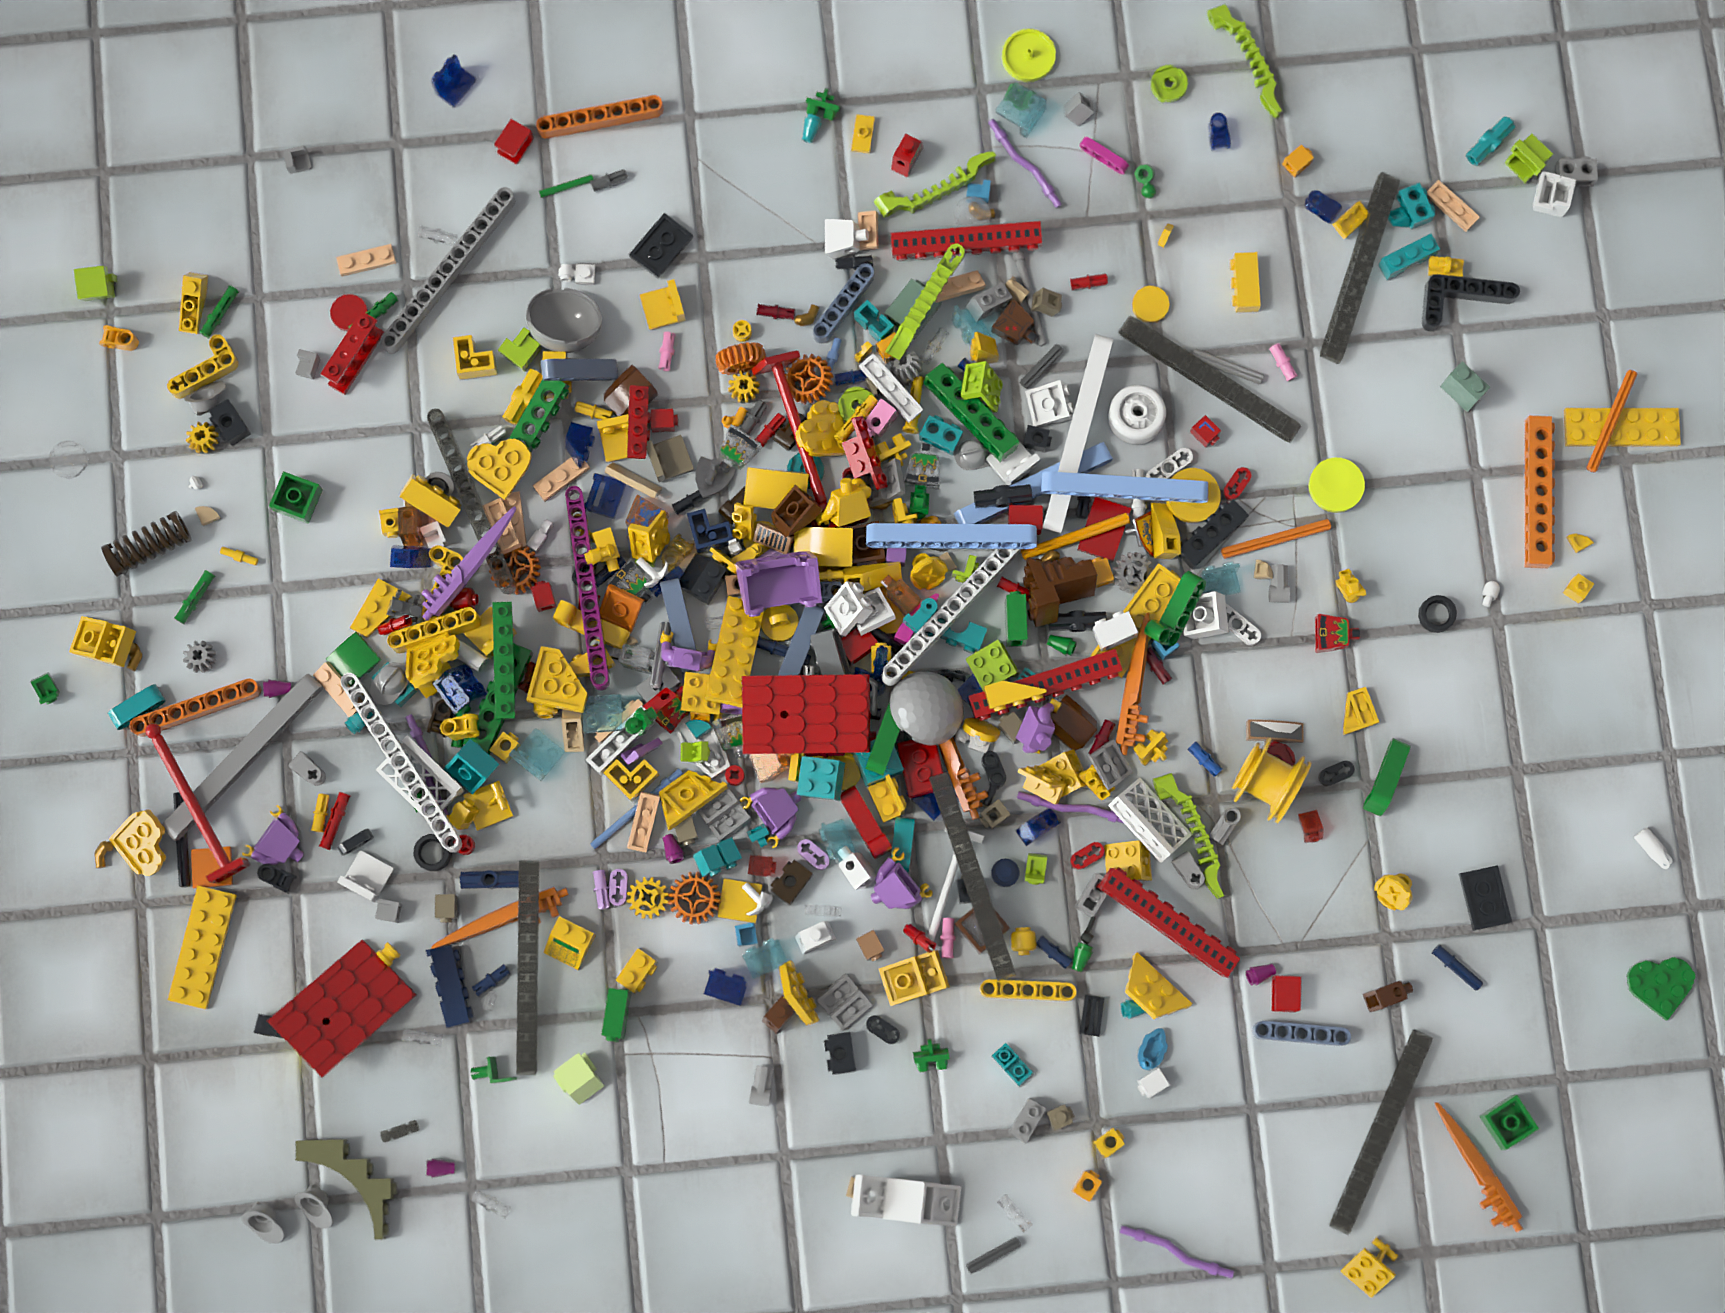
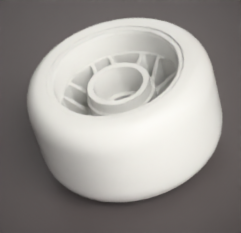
[1108,385,1166,444]

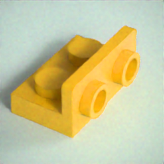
[891,498,918,524]
[615,948,658,994]

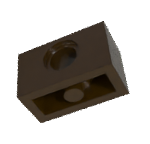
[770,859,813,906]

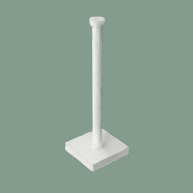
[927,824,984,941]

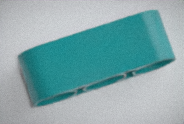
[107,684,166,730]
[891,817,915,875]

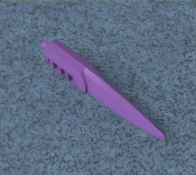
[422,506,516,621]

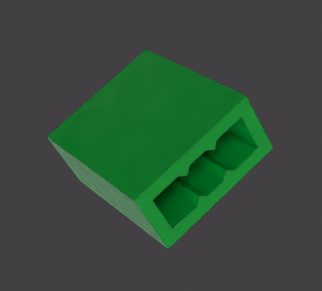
[1005,591,1028,647]
[601,988,631,1043]

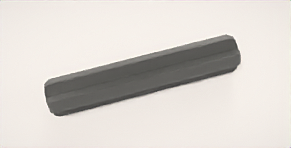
[1020,344,1064,389]
[966,1237,1021,1274]

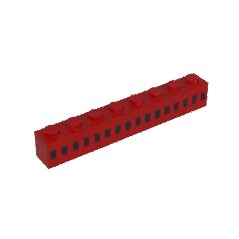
[891,221,1042,261]
[968,649,1123,721]
[1097,867,1240,978]

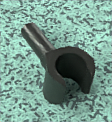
[1080,917,1096,944]

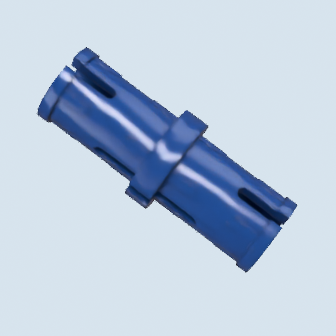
[1187,741,1223,777]

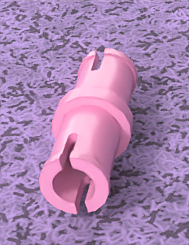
[658,332,676,371]
[1269,343,1298,382]
[940,918,956,959]

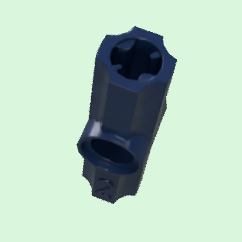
[460,870,520,889]

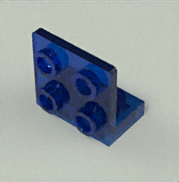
[431,54,477,108]
[432,664,487,714]
[704,968,748,1006]

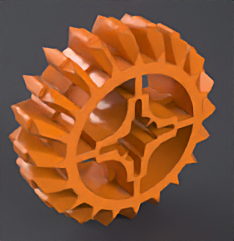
[715,342,766,375]
[785,354,833,405]
[489,544,541,595]
[668,872,721,925]

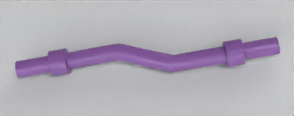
[988,119,1062,208]
[405,714,449,825]
[1017,791,1125,824]
[1119,1225,1234,1279]

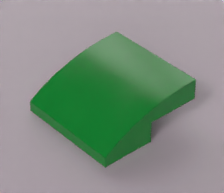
[326,632,382,687]

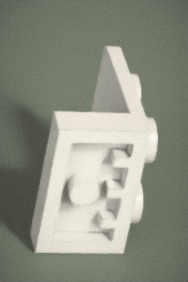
[986,441,1040,485]
[337,851,394,903]

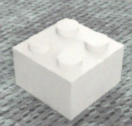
[1184,591,1229,639]
[1093,610,1138,652]

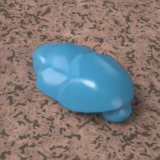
[1137,1028,1168,1070]

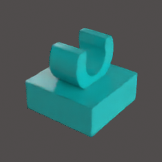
[747,823,769,847]

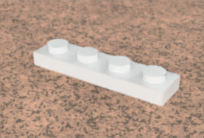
[859,353,923,423]

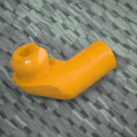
[722,407,748,429]

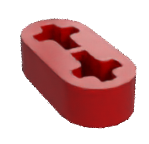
[1223,467,1251,501]
[1070,842,1105,870]

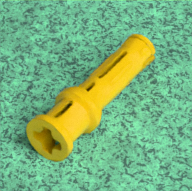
[902,376,924,434]

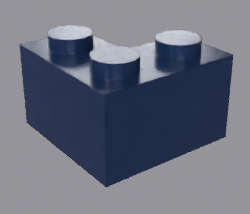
[687,509,733,554]

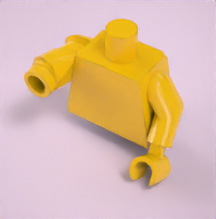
[815,478,872,527]
[579,527,620,572]

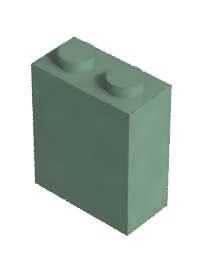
[884,278,942,340]
[1440,361,1490,412]

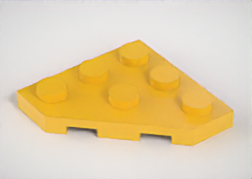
[526,646,588,713]

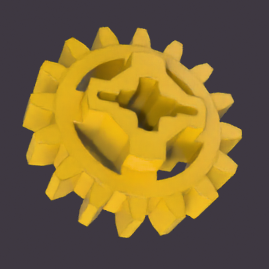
[626,877,669,919]

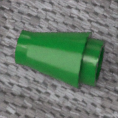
[1047,635,1077,656]
[1071,942,1093,972]

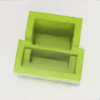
[1504,133,1553,183]
[73,265,117,301]
[498,327,542,372]

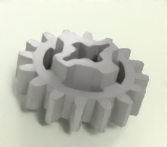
[1113,552,1154,594]

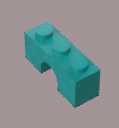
[1378,233,1440,280]
[926,609,987,654]

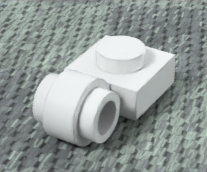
[559,264,595,285]
[954,726,990,754]

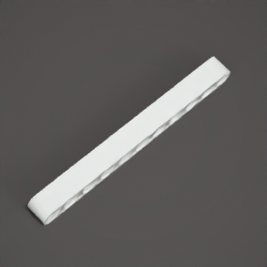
[1043,334,1113,533]
[882,549,1022,686]
[340,673,462,852]

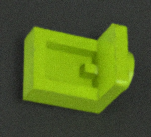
[952,554,979,583]
[680,741,710,763]
[1025,853,1047,885]

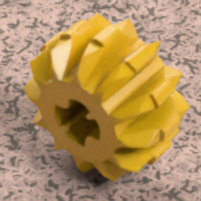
[728,371,760,403]
[186,422,219,454]

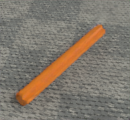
[1586,370,1637,473]
[1221,519,1331,559]

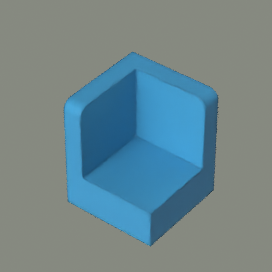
[966,180,991,204]
[1151,640,1180,660]
[735,923,758,947]

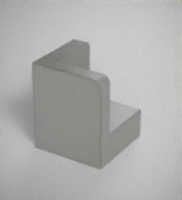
[1064,92,1094,126]
[283,146,311,174]
[296,349,321,380]
[375,898,402,923]

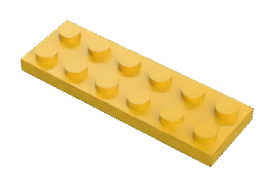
[1564,408,1681,447]
[1090,563,1181,678]
[705,596,765,708]
[168,886,237,1009]

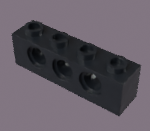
[1178,499,1249,570]

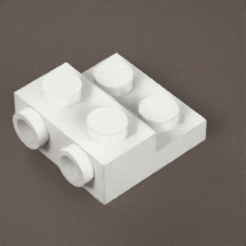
[1025,380,1075,427]
[824,581,873,636]
[855,587,896,636]

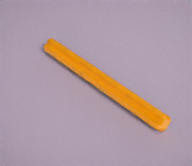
[1021,513,1130,560]

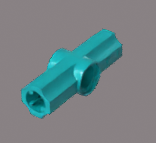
[1465,116,1516,166]

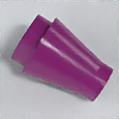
[263,679,291,698]
[662,834,684,864]
[1245,963,1276,986]
[426,1158,455,1178]

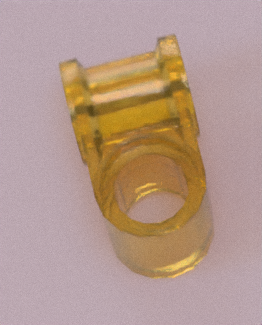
[661,534,694,571]

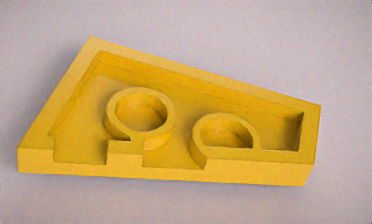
[350,578,412,638]

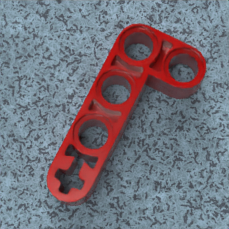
[840,785,892,860]

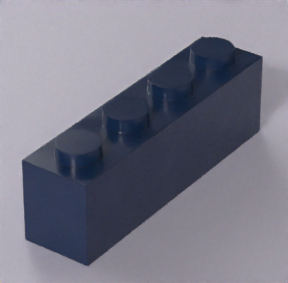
[425,946,474,1029]

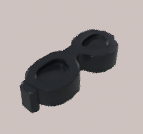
[937,669,966,683]

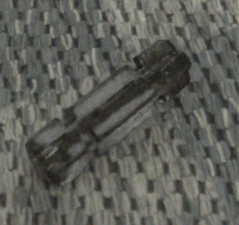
[380,1120,419,1143]

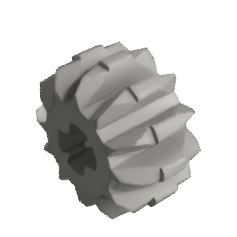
[891,350,923,383]
[183,640,216,673]

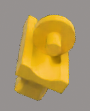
[1428,256,1464,277]
[876,433,911,467]
[732,502,757,539]
[1335,569,1366,603]
[1133,729,1169,766]
[1079,764,1115,800]

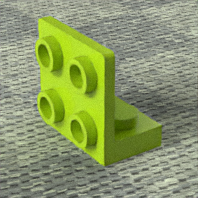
[961,361,1003,413]
[966,640,1020,691]

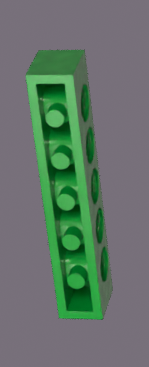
[924,363,1019,463]
[509,379,569,453]
[492,602,515,720]
[463,643,533,755]

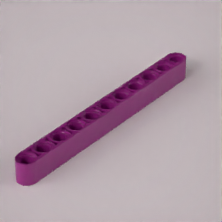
[565,486,610,691]

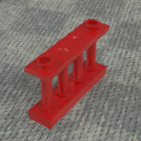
[320,311,385,395]

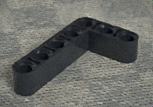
[1422,274,1520,332]

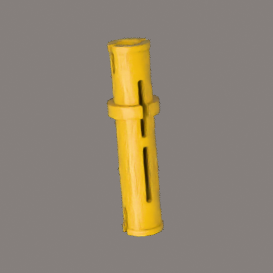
[834,395,878,444]

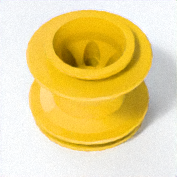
[1232,737,1312,823]

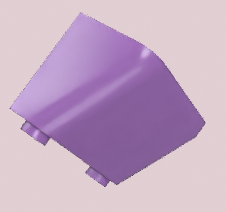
[735,551,822,617]

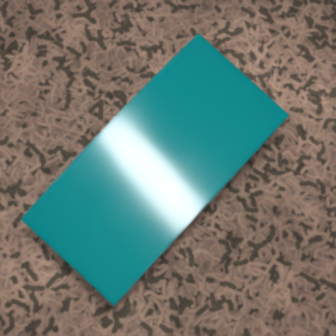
[992,1042,1034,1087]

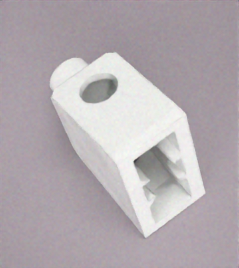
[825,219,869,259]
[837,846,877,889]
[795,921,836,954]

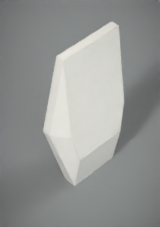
[675,714,730,779]

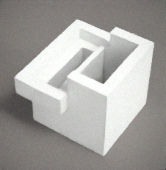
[1532,171,1576,217]

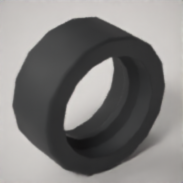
[1418,595,1457,633]
[413,834,452,871]

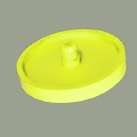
[1002,29,1056,82]
[1308,457,1365,513]

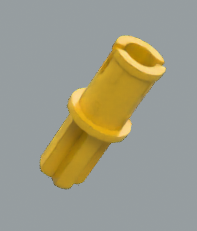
[574,401,613,420]
[311,793,329,833]

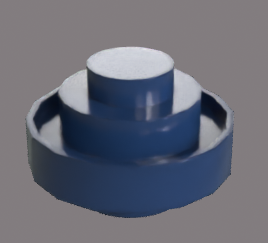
[991,858,1020,887]

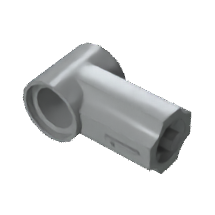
[1269,564,1290,603]
[1209,807,1241,846]
[749,1065,773,1107]

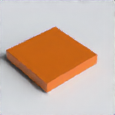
[600,584,644,634]
[191,846,233,889]

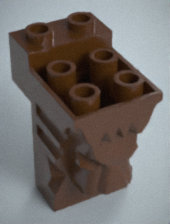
[1023,557,1097,627]

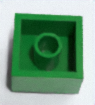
[269,471,323,524]
[1479,1095,1539,1150]

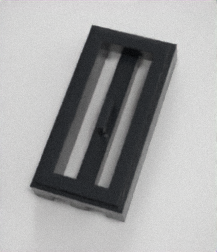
[1079,995,1104,1037]

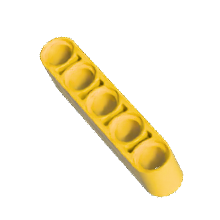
[387,607,481,654]
[980,979,1077,1001]

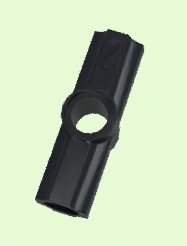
[973,484,1033,508]
[1048,610,1107,632]

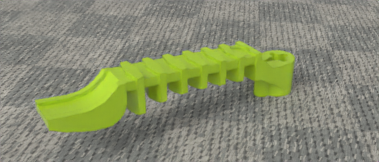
[1207,4,1282,118]
[874,151,996,218]
[885,244,965,361]
[1152,773,1224,899]

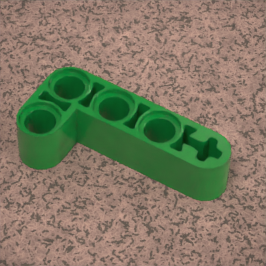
[1144,571,1206,646]
[865,701,900,775]
[1362,738,1411,817]

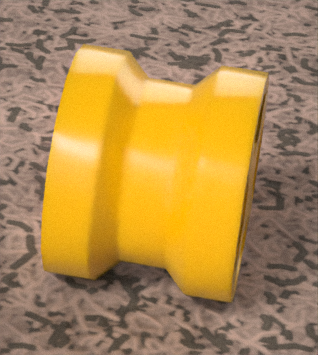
[733,320,752,342]
[376,942,401,967]

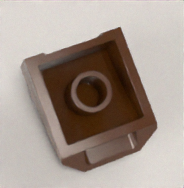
[604,365,658,416]
[771,485,824,538]
[841,520,886,566]
[1050,694,1097,750]

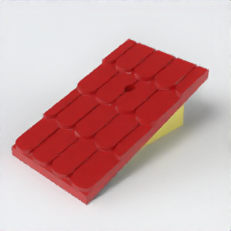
[742,674,871,754]
[267,939,417,1078]

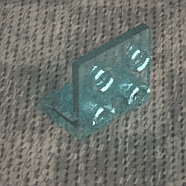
[996,82,1046,138]
[951,305,991,345]
[1199,562,1241,596]
[583,694,623,733]
[509,728,565,782]
[819,818,856,864]
[742,938,788,979]

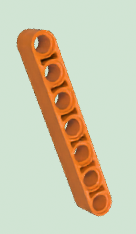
[536,95,663,139]
[129,678,262,737]

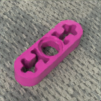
[1079,137,1129,174]

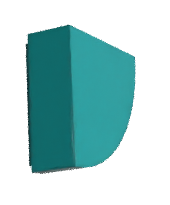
[685,720,712,740]

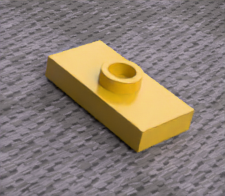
[851,114,875,154]
[1332,200,1371,239]

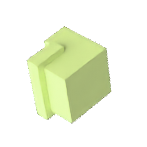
[553,1052,604,1105]

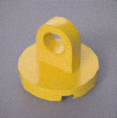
[910,553,948,590]
[761,605,799,642]
[1374,873,1413,911]

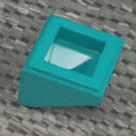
[1384,207,1410,228]

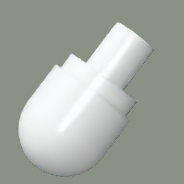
[1482,581,1500,607]

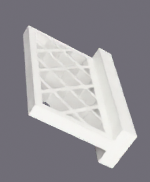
[376,735,465,815]
[1108,778,1193,863]

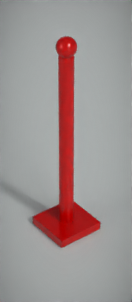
[751,350,828,513]
[145,723,251,884]

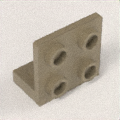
[647,435,694,482]

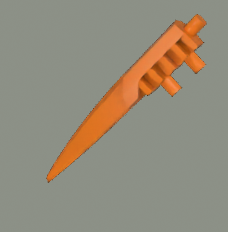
[1116,613,1150,755]
[939,737,988,820]
[431,887,569,949]
[1435,1102,1523,1232]

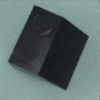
[679,554,728,605]

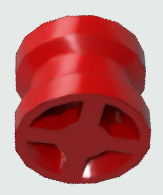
[725,765,745,786]
[454,834,475,855]

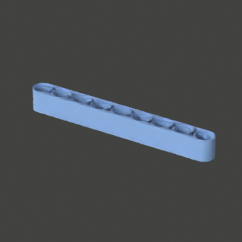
[954,442,1113,524]
[1042,472,1208,503]
[866,523,1037,549]

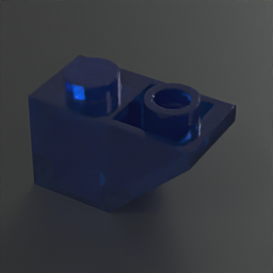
[565,422,595,468]
[390,545,431,569]
[1015,808,1061,846]

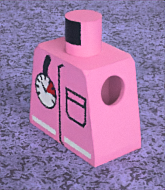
[866,399,899,439]

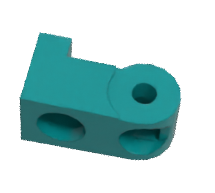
[903,598,938,633]

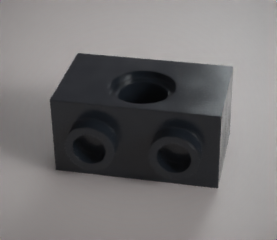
[209,399,251,446]
[824,1032,856,1075]

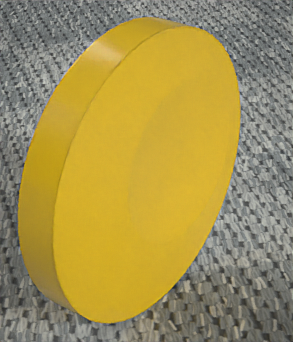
[1166,468,1221,523]

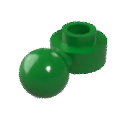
[1135,164,1156,199]

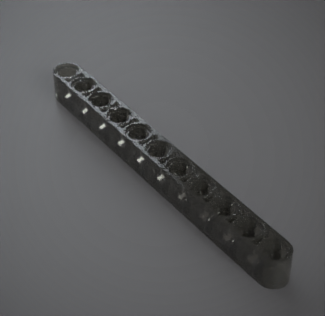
[1320,172,1400,364]
[1118,316,1301,443]
[427,408,517,595]
[929,771,1016,981]
[516,860,540,1075]
[1329,1029,1433,1235]

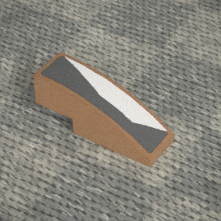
[1246,719,1303,743]

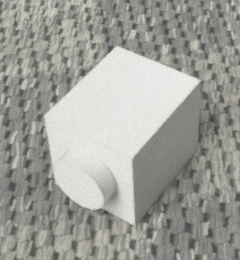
[1137,1068,1169,1098]

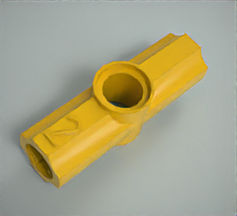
[502,369,543,425]

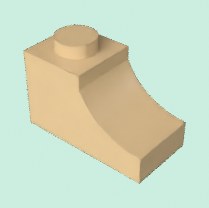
[561,709,584,752]

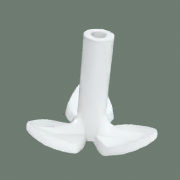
[636,557,668,588]
[742,882,774,916]

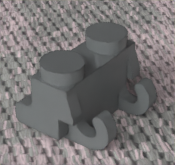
[386,589,422,623]

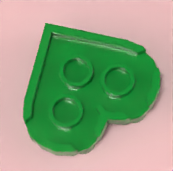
[1626,957,1696,1021]

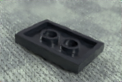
[629,213,693,279]
[1459,865,1512,931]

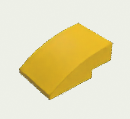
[744,467,809,509]
[794,527,853,567]
[69,616,136,667]
[879,950,950,1006]

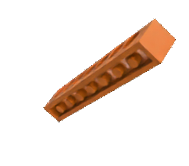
[1525,415,1555,569]

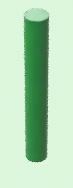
[539,174,594,198]

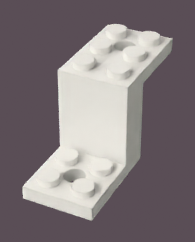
[852,1175,961,1226]

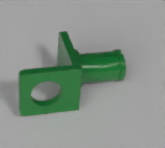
[471,1056,517,1084]

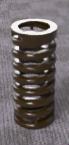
[101,511,192,577]

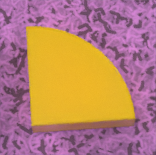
[1158,223,1174,248]
[854,341,872,363]
[1566,533,1594,553]

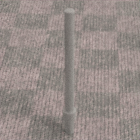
[1013,249,1046,346]

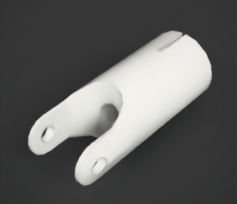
[457,639,488,672]
[1634,827,1672,869]

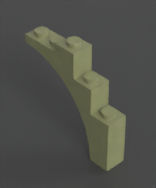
[295,1139,397,1240]

